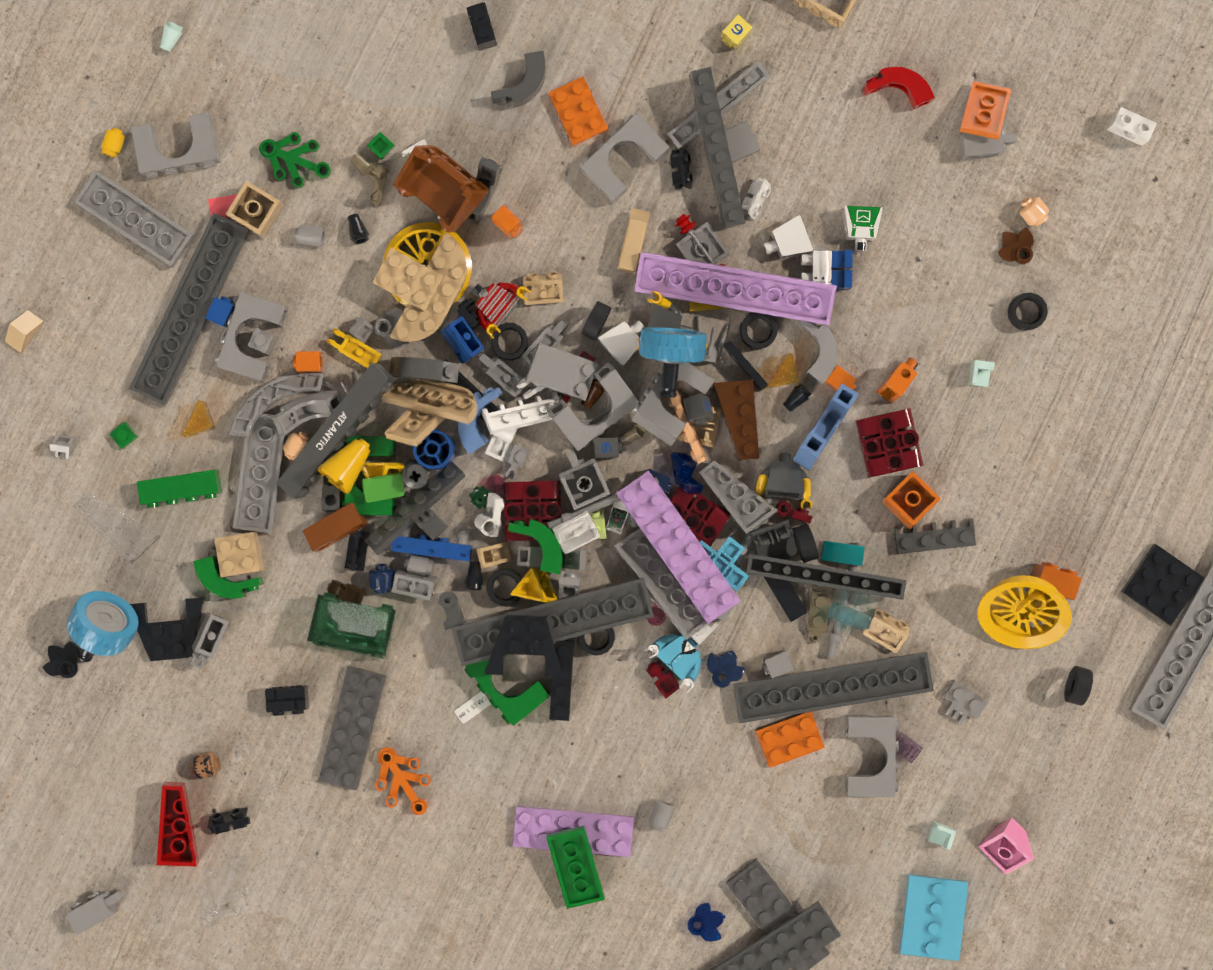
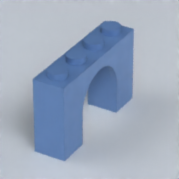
[793,384,859,471]

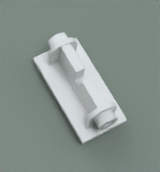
[742,177,771,221]

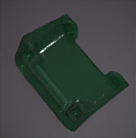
[307,592,397,660]

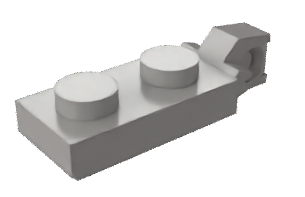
[521,320,567,365]
[479,353,528,399]

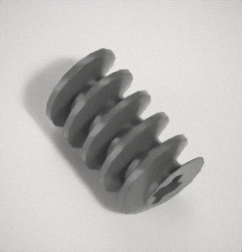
[402,460,428,489]

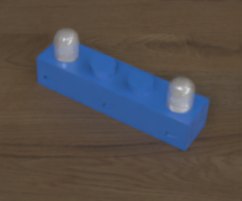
[391,526,473,561]

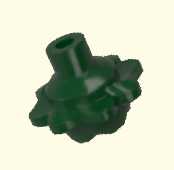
[469,486,492,509]

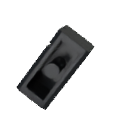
[466,2,497,51]
[265,685,309,716]

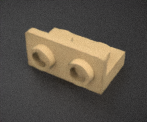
[523,272,564,305]
[862,608,910,653]

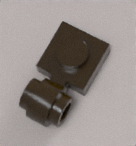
[326,580,366,608]

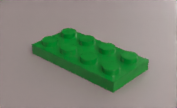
[546,825,605,909]

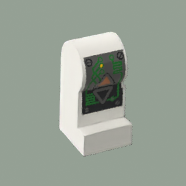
[606,500,629,534]

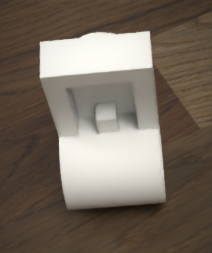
[485,428,518,461]
[474,493,504,537]

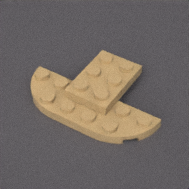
[372,232,467,342]
[381,379,477,446]

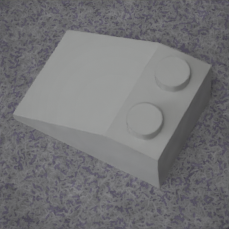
[525,343,598,401]

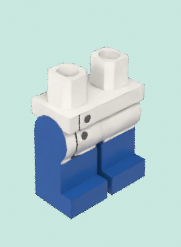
[800,250,853,290]

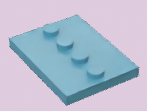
[899,874,968,961]

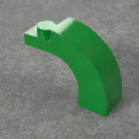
[508,519,563,575]
[193,556,264,599]

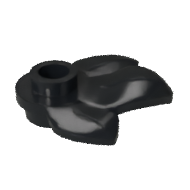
[42,641,78,678]

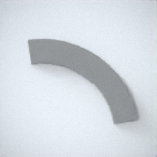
[229,372,325,438]

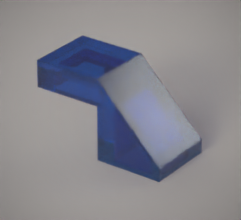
[671,452,704,493]

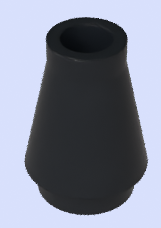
[348,214,369,244]
[783,383,812,412]
[464,561,483,590]

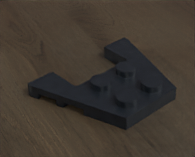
[130,597,205,661]
[485,615,563,677]

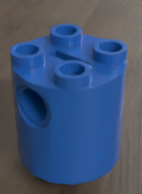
[413,430,456,470]

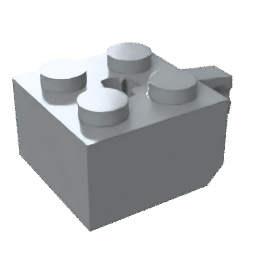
[559,451,611,510]

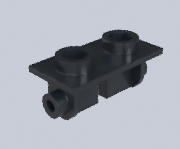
[670,147,693,190]
[344,530,370,571]
[207,807,251,835]

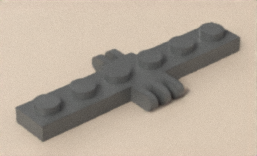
[364,462,466,555]

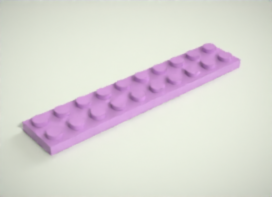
[635,252,837,325]

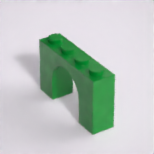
[341,436,396,515]
[464,654,551,726]

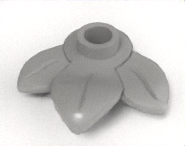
[374,308,403,348]

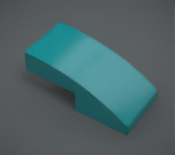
[821,541,865,566]

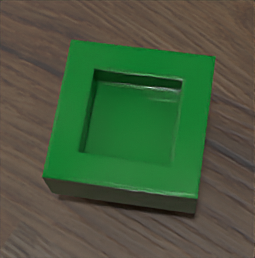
[367,132,395,160]
[109,422,138,449]

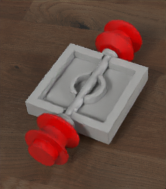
[674,214,730,266]

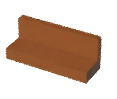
[303,503,369,552]

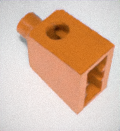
[876,357,918,404]

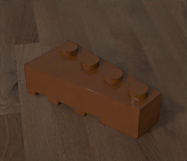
[712,380,759,461]

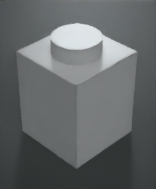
[248,328,278,356]
[762,650,794,678]

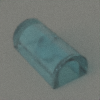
[827,602,871,630]

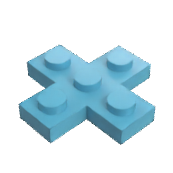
[700,536,749,592]

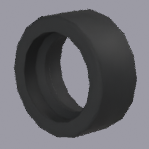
[1007,292,1048,331]
[582,301,611,341]
[740,312,778,349]
[491,323,528,361]
[792,524,819,563]
[486,568,522,606]
[578,628,615,656]
[1064,666,1093,706]

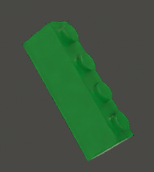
[137,469,222,508]

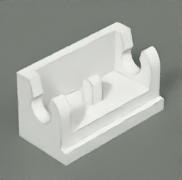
[552,511,600,555]

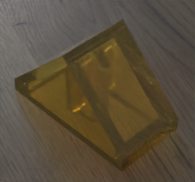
[767,353,799,389]
[182,400,216,438]

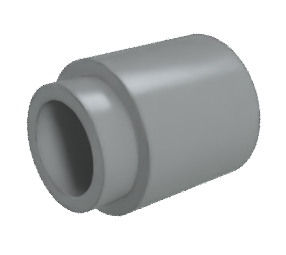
[404,554,434,577]

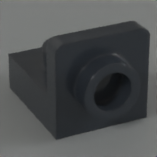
[457,298,479,330]

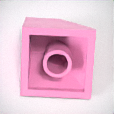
[978,817,1033,874]

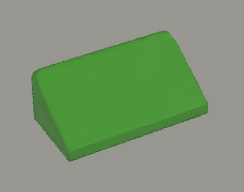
[362,472,405,503]

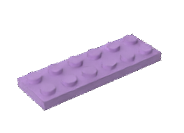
[513,806,634,857]

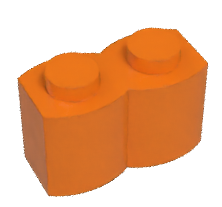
[491,205,523,239]

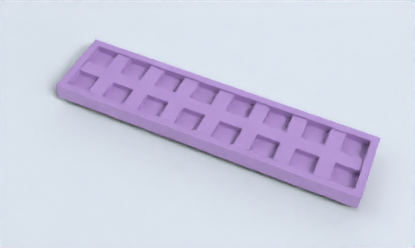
[616,471,740,624]

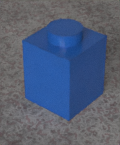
[205,296,235,328]

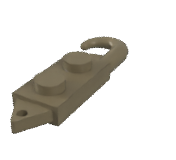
[806,565,832,643]

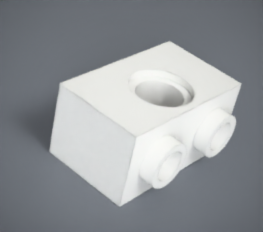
[1106,107,1157,146]

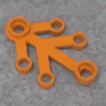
[375,747,431,815]

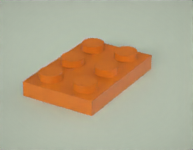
[548,76,608,147]
[960,81,1012,140]
[755,712,825,768]

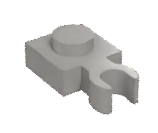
[502,442,529,479]

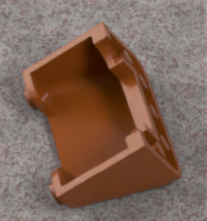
[393,145,489,233]

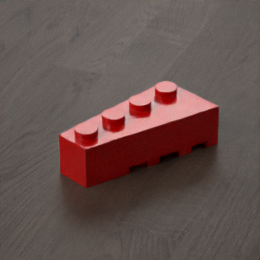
[156,782,199,867]

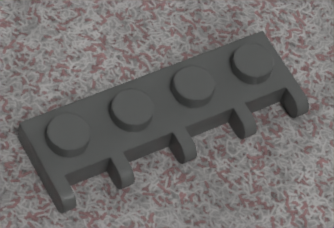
[894,518,976,554]

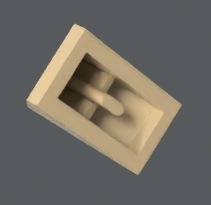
[5,310,44,353]
[476,542,512,568]

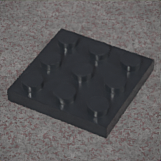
[1121,544,1204,626]

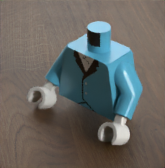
[644,634,702,693]

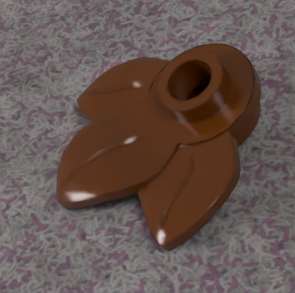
[998,228,1034,264]

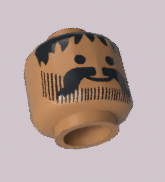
[190,752,221,779]

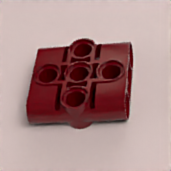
[855,408,924,478]
[504,481,561,541]
[670,482,731,547]

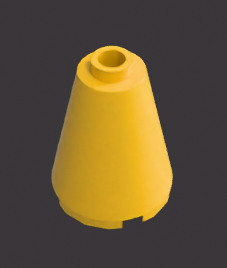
[317,438,370,494]

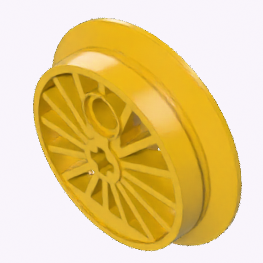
[382,222,472,307]
[977,575,1072,649]

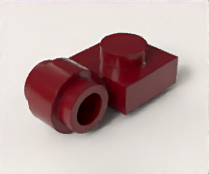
[775,501,813,524]
[646,660,680,699]

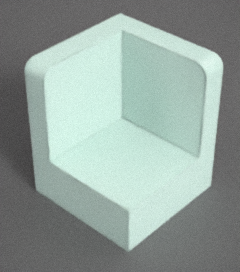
[968,360,995,387]
[927,821,956,850]

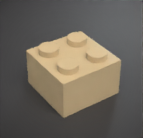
[226,181,284,238]
[214,532,264,577]

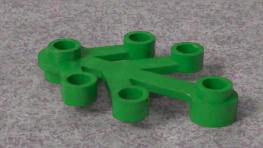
[259,132,331,188]

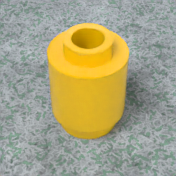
[100,127,125,158]

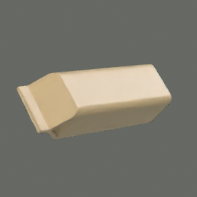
[617,208,650,274]

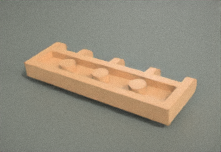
[666,390,708,464]

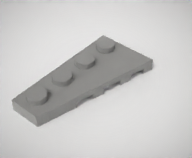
[699,461,778,535]

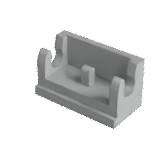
[392,568,437,601]

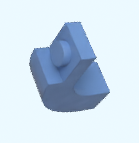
[458,387,503,455]

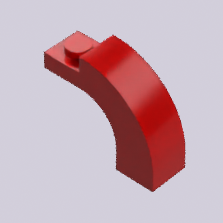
[863,66,935,110]

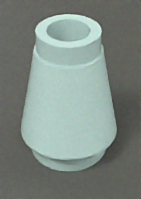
[160,21,183,52]

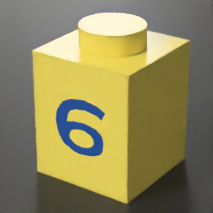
[721,14,753,50]

